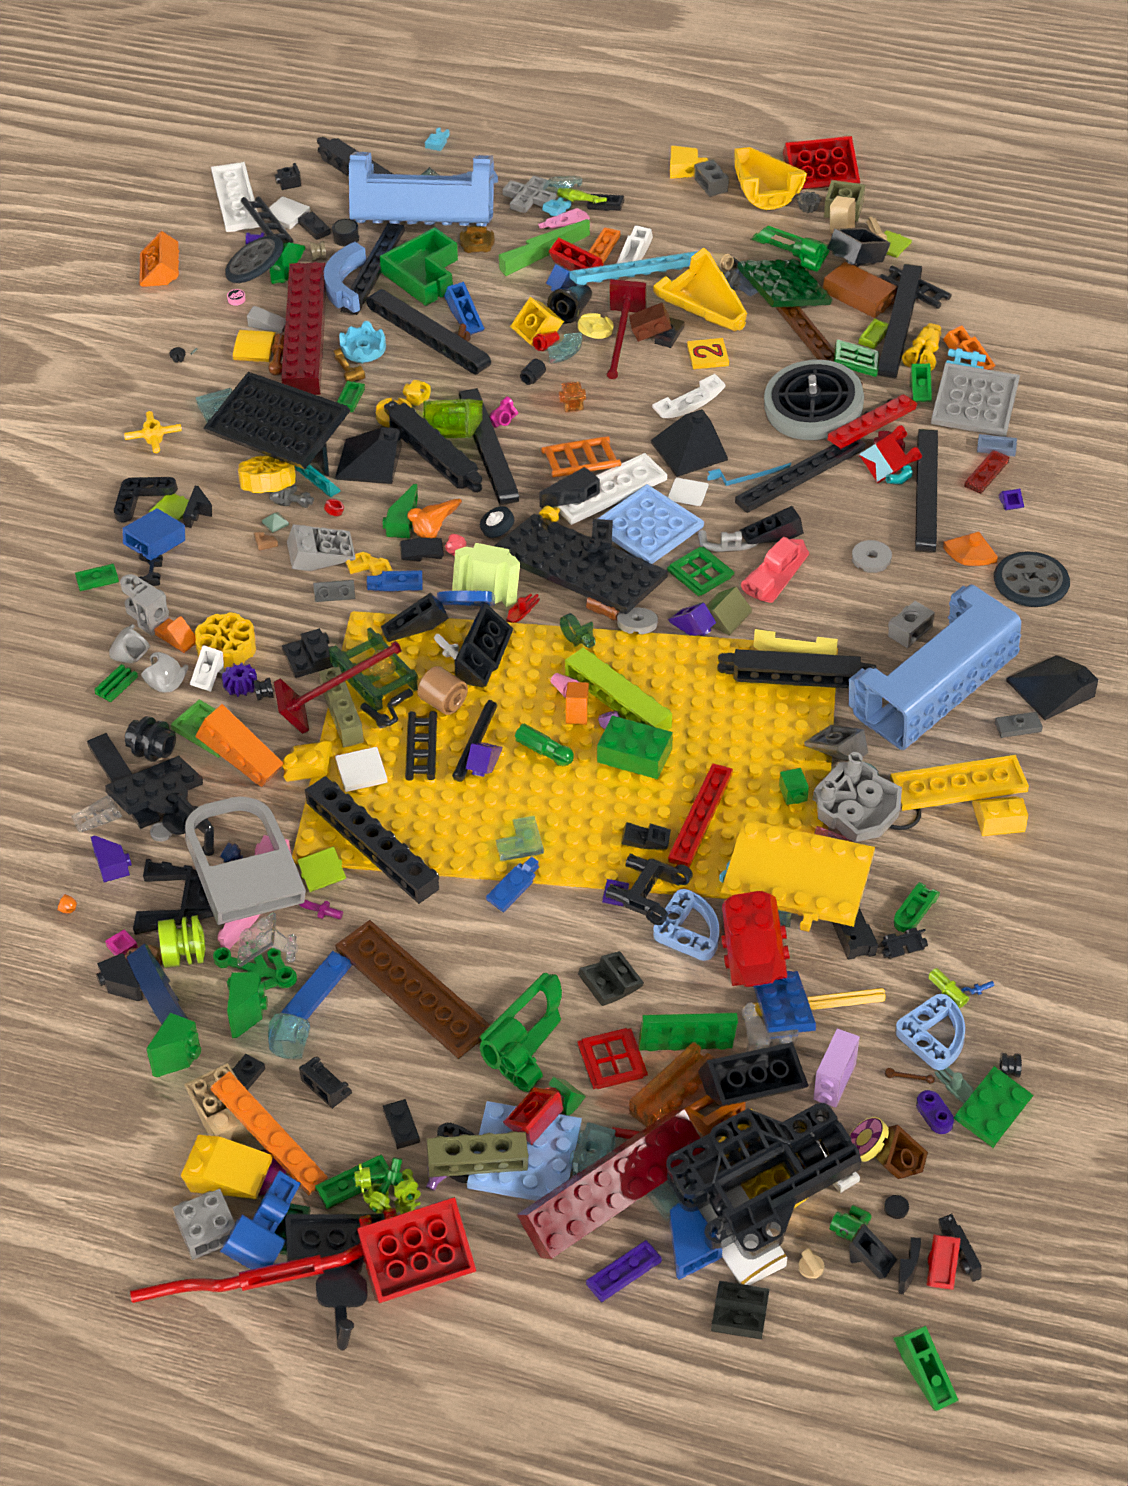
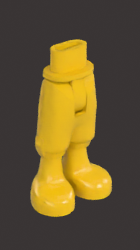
[902,323,942,371]

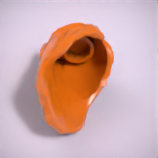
[407,499,462,538]

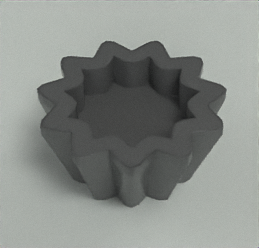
[797,191,822,213]

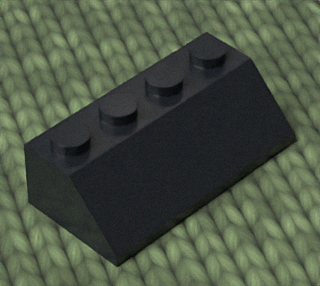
[698,1042,809,1107]

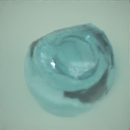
[268,1013,310,1059]

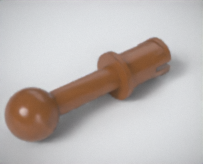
[268,334,284,375]

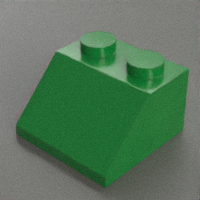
[227,972,268,1038]
[146,1013,201,1078]

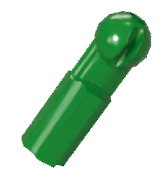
[514,723,574,766]

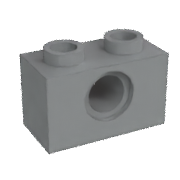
[888,601,935,648]

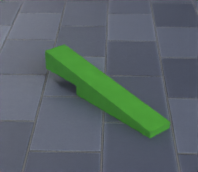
[499,219,590,276]

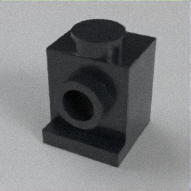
[274,163,302,190]

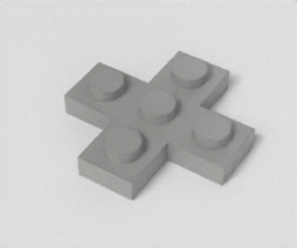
[502,176,556,213]

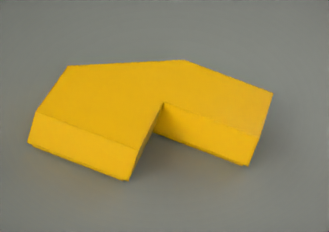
[345,552,393,576]

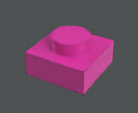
[105,929,138,956]

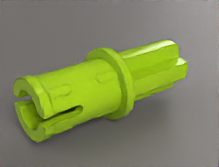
[929,968,970,1008]

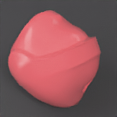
[445,534,467,556]

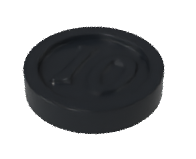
[884,1195,909,1219]

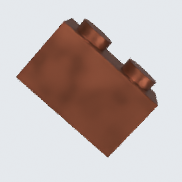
[629,302,672,342]

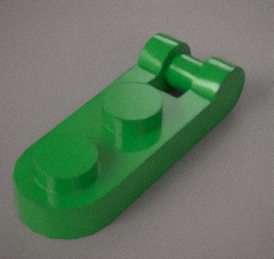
[893,882,940,933]

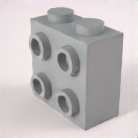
[173,1189,235,1260]

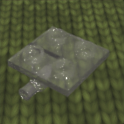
[237,912,298,967]
[741,1003,799,1052]

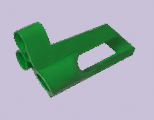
[750,226,830,272]
[480,973,562,1092]

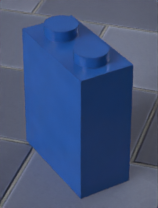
[123,508,185,560]

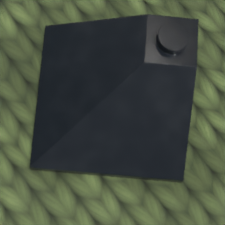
[651,409,728,477]
[335,427,402,484]
[1006,655,1099,720]

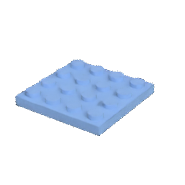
[598,484,704,564]
[467,1101,582,1201]

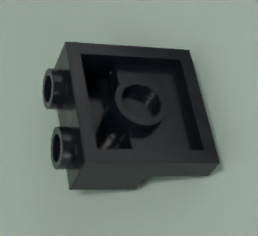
[282,628,336,678]

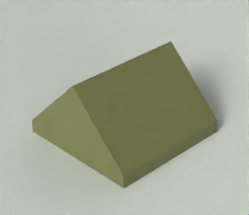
[706,587,752,636]

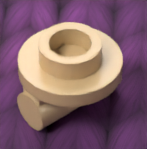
[799,1249,824,1279]

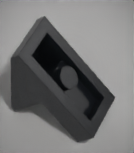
[184,485,212,528]
[849,1224,897,1279]

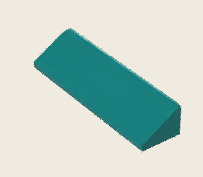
[294,465,341,497]

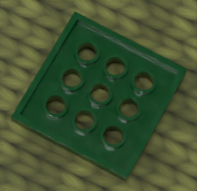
[737,259,833,307]

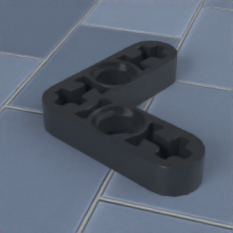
[114,477,178,523]

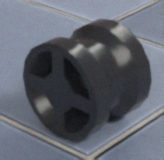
[253,677,274,701]
[999,1053,1022,1077]

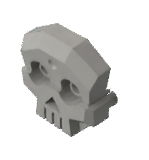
[813,752,902,842]

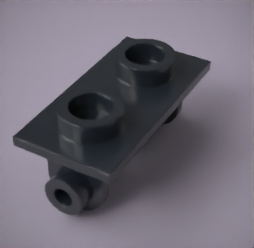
[878,928,928,959]

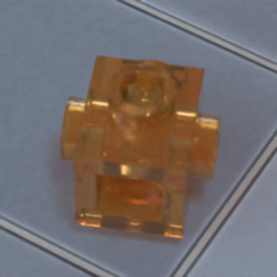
[559,381,586,412]

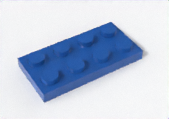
[753,971,816,1036]

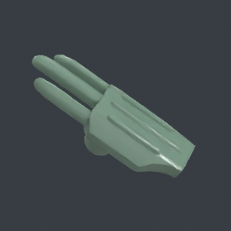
[935,1067,973,1103]

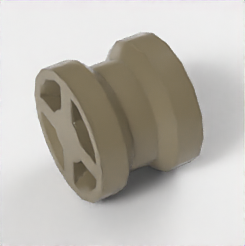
[310,241,326,260]

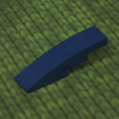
[126,944,188,1024]

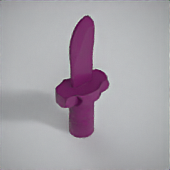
[298,900,343,920]

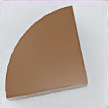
[254,532,278,551]

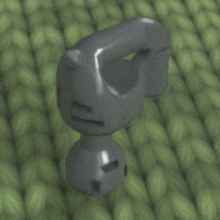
[269,485,314,508]

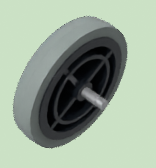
[764,360,864,440]

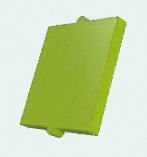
[884,230,912,258]
[149,494,189,521]
[297,847,346,892]

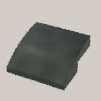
[578,951,644,1006]
[711,1280,770,1340]

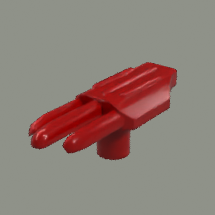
[506,594,540,623]

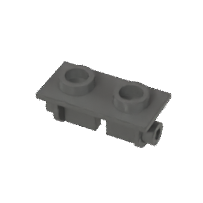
[313,580,355,602]

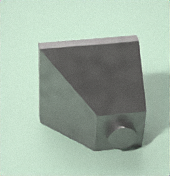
[804,725,868,760]

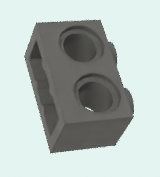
[694,160,730,197]

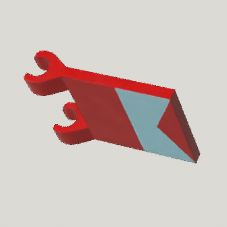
[859,425,922,483]

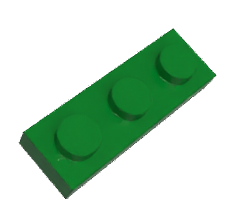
[315,1154,390,1209]

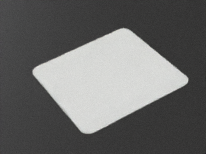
[668,478,709,506]

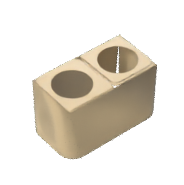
[830,196,856,234]

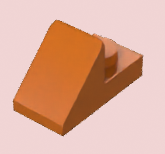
[154,616,196,653]

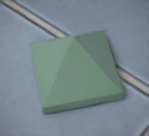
[262,512,289,533]

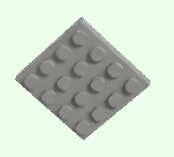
[931,363,1020,437]

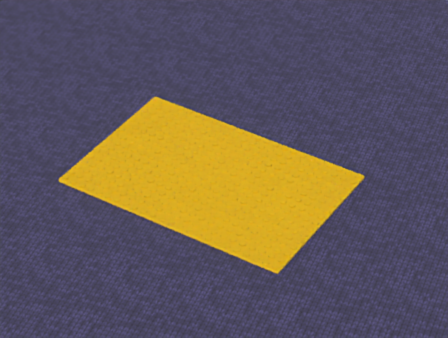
[292,611,838,899]

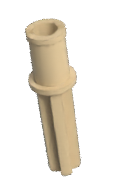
[866,216,890,252]

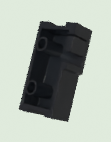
[832,907,878,960]

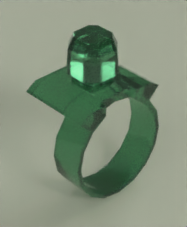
[559,613,595,648]

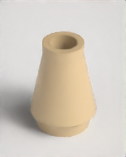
[710,252,734,271]

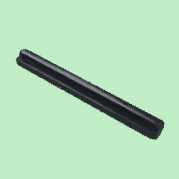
[452,700,497,782]

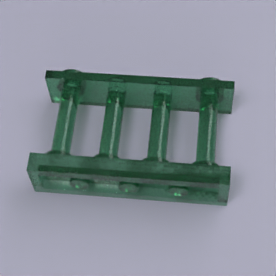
[329,627,418,711]

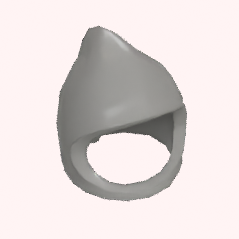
[109,624,150,663]
[141,652,188,693]

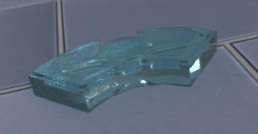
[548,333,582,364]

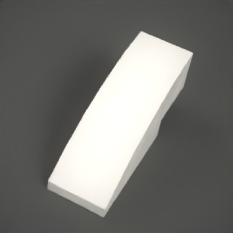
[617,226,653,264]

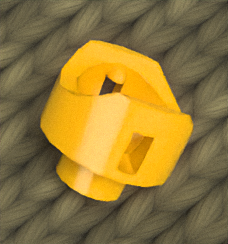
[403,379,431,406]

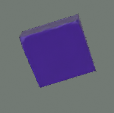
[999,489,1024,511]

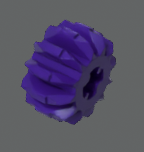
[222,662,257,697]

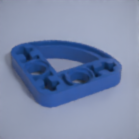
[436,591,495,606]

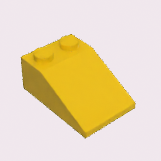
[181,1135,273,1199]

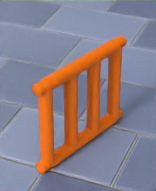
[541,436,621,477]

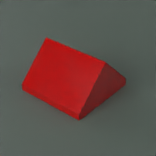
[503,1087,563,1145]

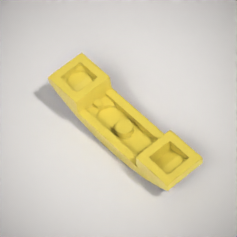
[754,629,838,655]

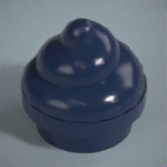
[220,842,243,863]

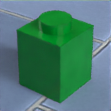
[779,768,809,805]

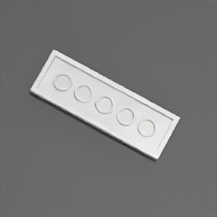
[211,162,259,232]
[556,453,667,525]

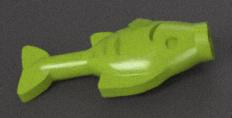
[557,187,607,203]

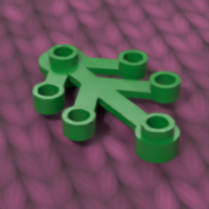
[213,942,297,990]

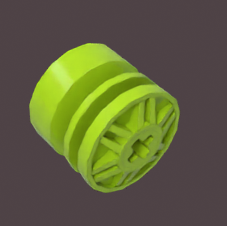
[158,915,206,969]

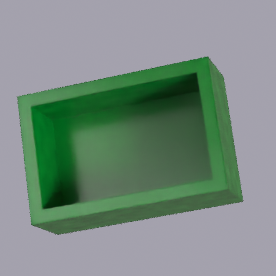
[597,715,673,779]

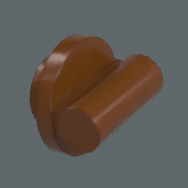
[454,324,471,342]

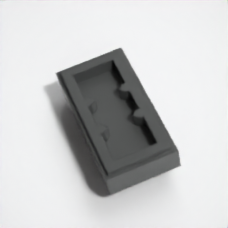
[995,712,1043,738]

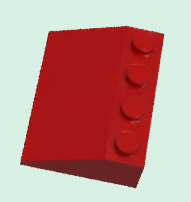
[783,136,860,190]
[357,1197,477,1304]

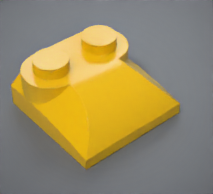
[282,741,332,782]

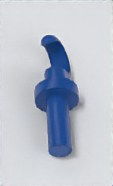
[961,981,995,995]

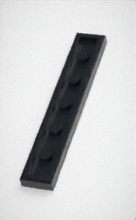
[87,733,160,829]

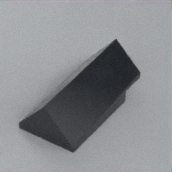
[455,602,514,687]

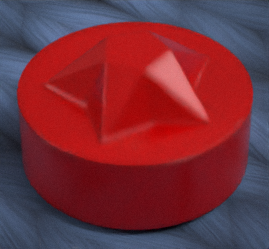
[324,499,345,516]

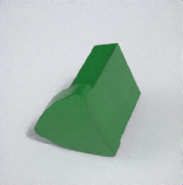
[548,1077,586,1116]

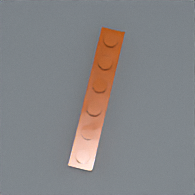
[210,1071,328,1196]

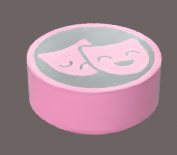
[227,289,246,306]

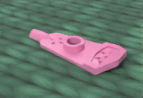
[538,208,590,229]

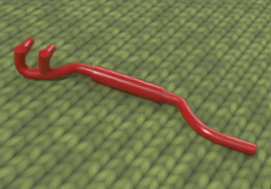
[130,1208,397,1303]

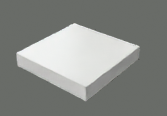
[264,196,311,230]
[335,747,388,792]

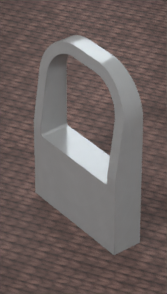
[185,797,306,925]

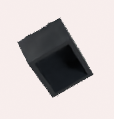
[827,228,891,265]

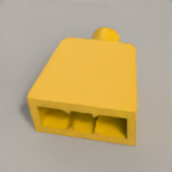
[670,146,708,179]

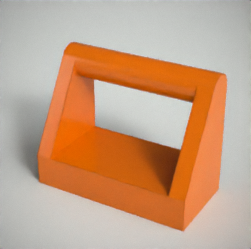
[684,1095,746,1136]

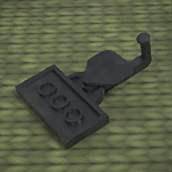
[105,756,214,856]
[284,1214,385,1351]

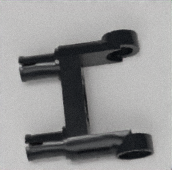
[605,854,693,925]

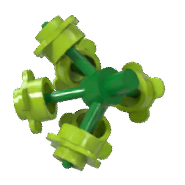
[353,1157,421,1214]

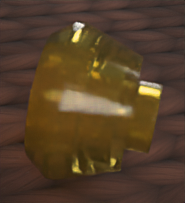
[369,650,395,677]

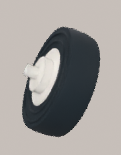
[480,506,515,538]

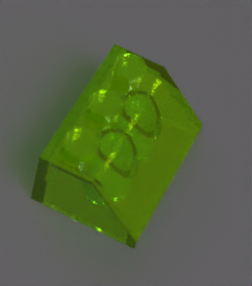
[423,399,483,439]

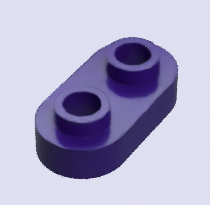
[916,1090,954,1134]

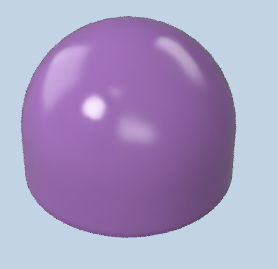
[598,711,619,729]

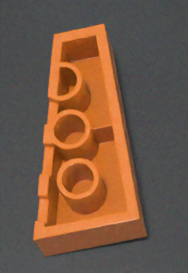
[195,704,284,787]

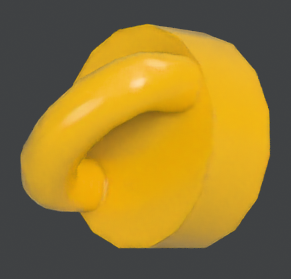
[539,506,560,522]

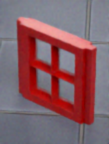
[577,1028,648,1089]

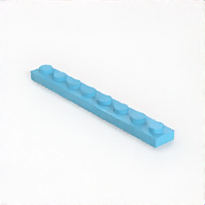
[570,251,698,285]

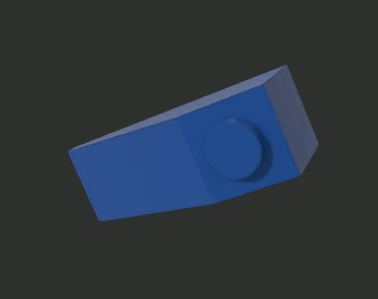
[444,282,485,335]

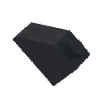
[96,953,142,1001]

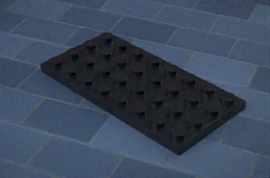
[203,372,351,470]
[494,513,668,614]

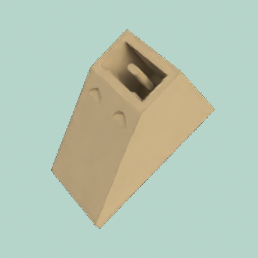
[184,1063,253,1143]

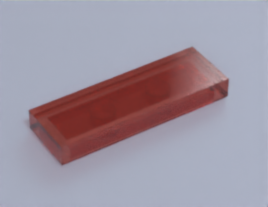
[964,450,1010,494]

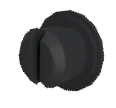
[169,347,186,363]

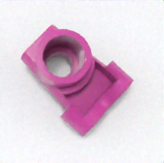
[489,396,518,428]

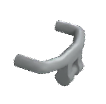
[698,530,758,552]

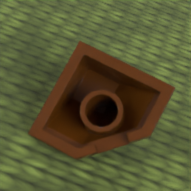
[875,1124,928,1179]

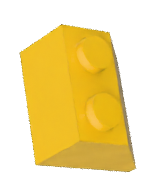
[510,297,564,346]
[972,796,1028,836]

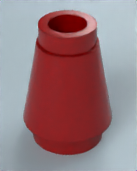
[532,331,560,351]

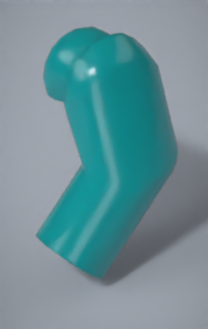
[886,465,913,484]

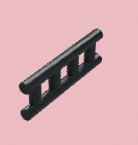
[240,197,294,243]
[879,265,952,309]
[405,711,437,781]

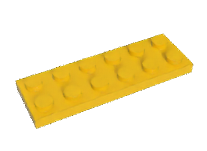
[890,755,1029,811]

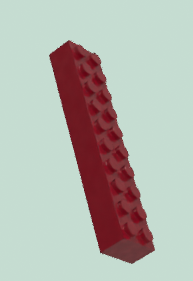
[281,262,326,395]

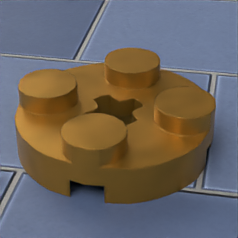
[460,225,495,253]

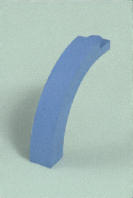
[324,242,366,313]

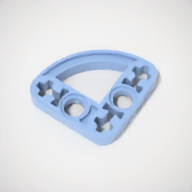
[653,889,720,961]
[896,994,965,1070]

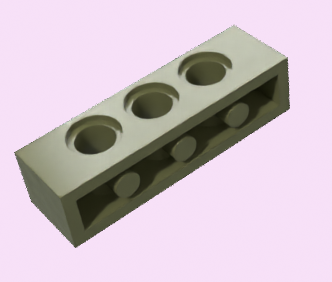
[319,667,364,748]
[427,1131,528,1177]

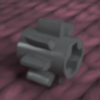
[723,270,741,290]

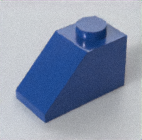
[546,264,578,291]

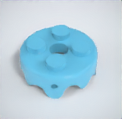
[340,321,386,363]

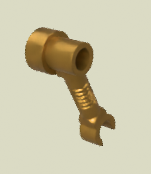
[333,348,366,382]

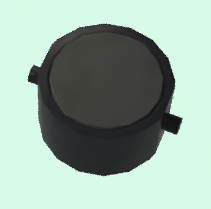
[332,219,360,246]

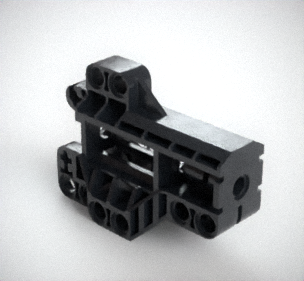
[666,1103,862,1260]

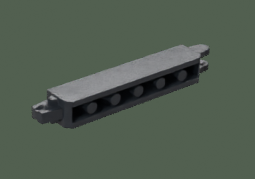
[317,137,393,177]
[384,400,482,493]
[717,649,876,688]

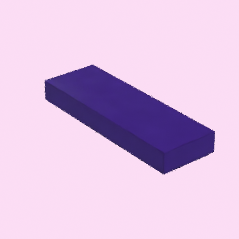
[586,1240,662,1303]

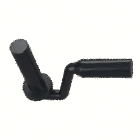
[360,688,413,728]

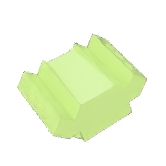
[452,543,520,607]

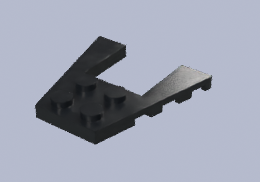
[133,859,214,935]

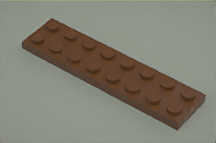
[335,920,490,1059]

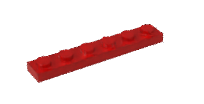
[827,394,917,449]
[668,763,733,868]

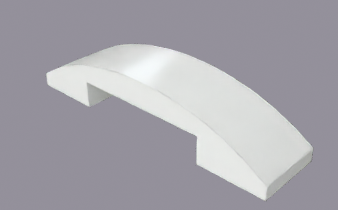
[652,374,725,418]

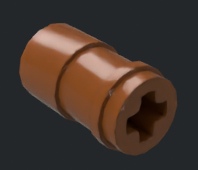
[586,597,619,621]

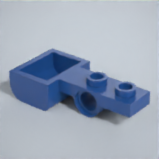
[220,1171,301,1270]

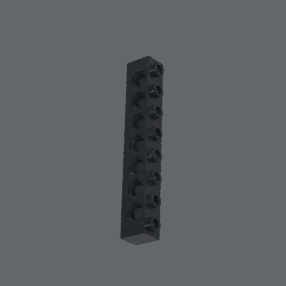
[305,776,439,904]

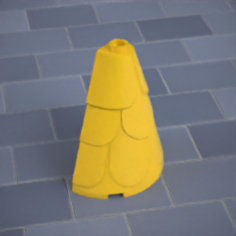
[734,147,807,210]
[653,248,747,331]

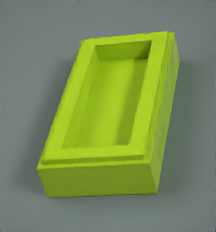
[858,319,889,349]

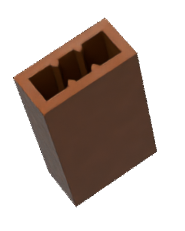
[823,261,897,318]

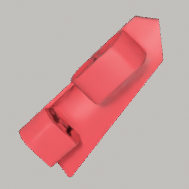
[741,537,809,603]

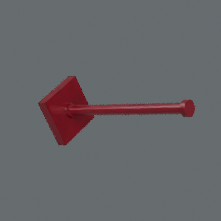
[607,279,647,379]
[274,641,402,734]

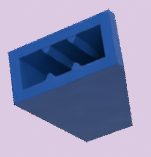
[670,1199,723,1280]

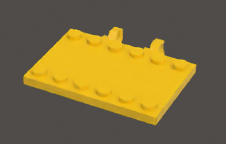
[720,819,875,932]

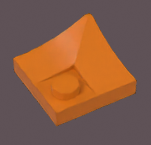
[943,531,998,566]

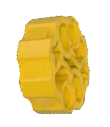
[238,456,296,493]
[195,612,256,668]

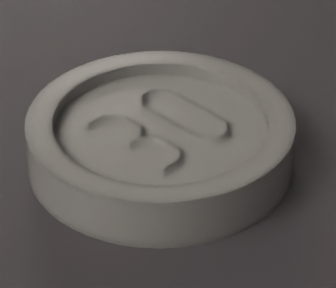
[150,822,172,842]

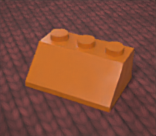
[140,231,179,287]

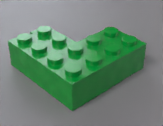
[380,227,458,306]

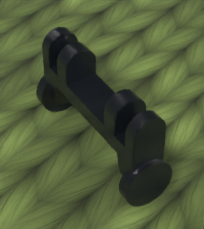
[139,551,163,586]

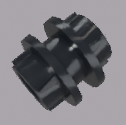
[125,716,176,762]

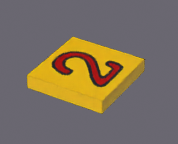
[687,338,729,369]

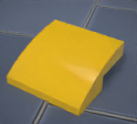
[233,330,276,362]

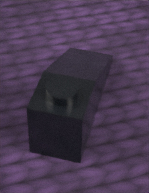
[381,592,449,642]

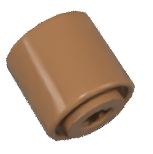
[418,666,468,715]

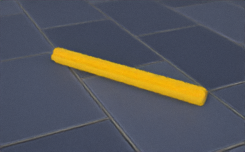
[748,988,886,1017]

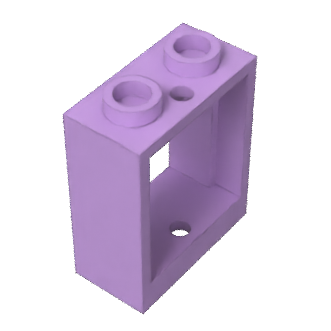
[814,1029,860,1108]

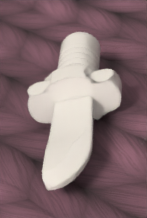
[434,634,459,659]

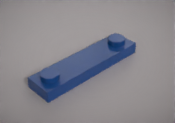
[279,951,352,1030]

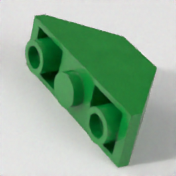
[269,242,306,284]

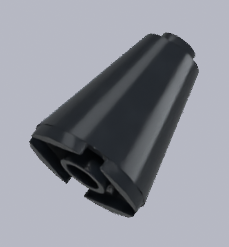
[547,284,592,324]

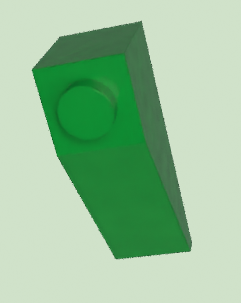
[382,484,418,538]
[893,1326,959,1411]

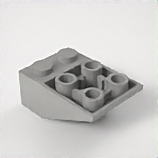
[287,525,356,571]

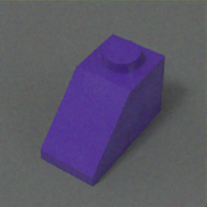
[668,602,716,636]
[466,742,503,777]
[90,835,132,883]

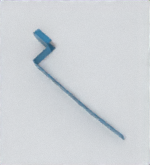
[707,463,791,486]

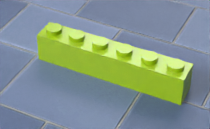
[565,647,672,731]

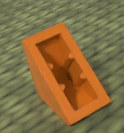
[566,682,589,725]

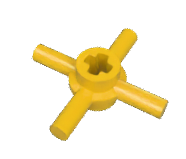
[124,411,182,453]

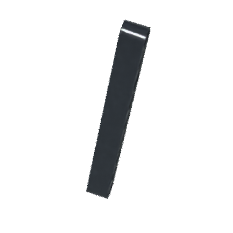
[878,264,922,378]
[366,289,492,375]
[459,388,519,506]
[915,429,938,553]

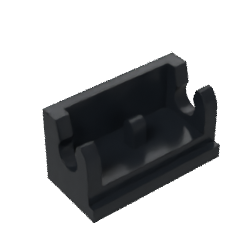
[299,1056,352,1109]

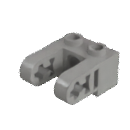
[120,574,169,636]

